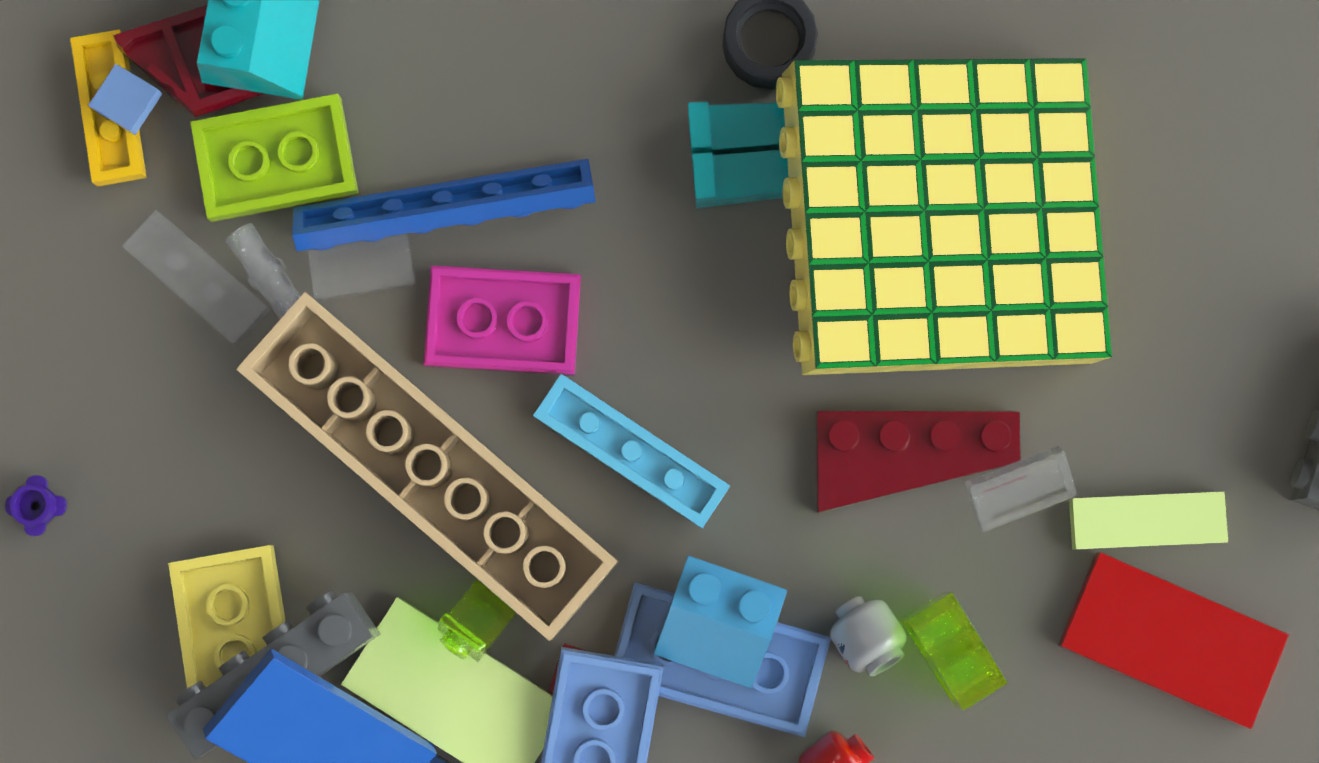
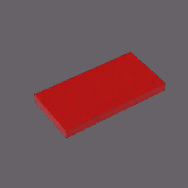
[1058,552,1289,730]

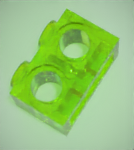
[900,592,1008,711]

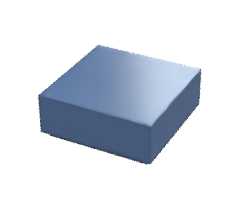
[88,64,162,135]

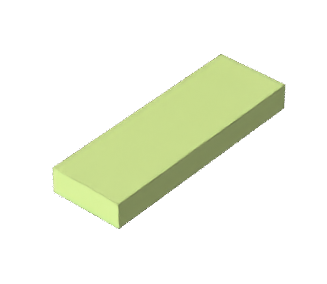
[1069,492,1228,550]

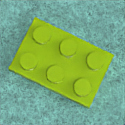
[190,93,359,222]

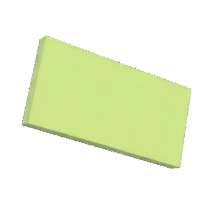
[341,597,553,763]

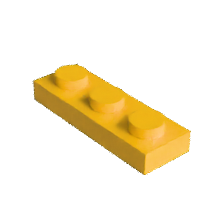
[70,29,147,186]

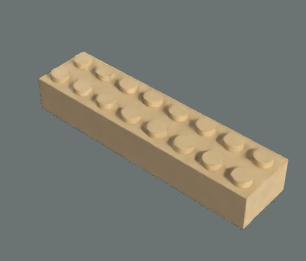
[236,292,619,641]

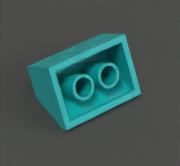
[197,0,320,100]

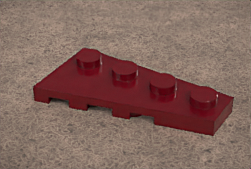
[816,411,1021,513]

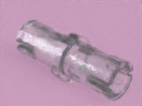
[225,223,301,320]

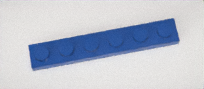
[292,159,596,252]

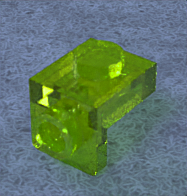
[438,579,517,662]

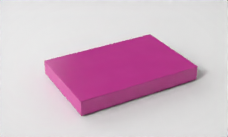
[423,265,581,376]

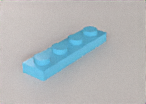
[533,374,730,529]

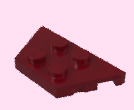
[113,5,264,117]

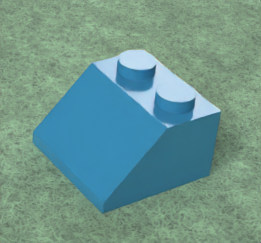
[654,556,788,688]

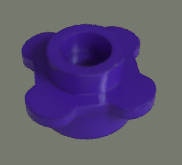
[5,475,67,536]

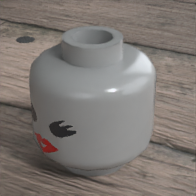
[830,596,907,677]

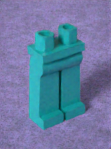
[688,102,789,209]

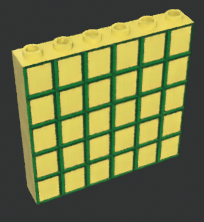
[776,58,1112,375]

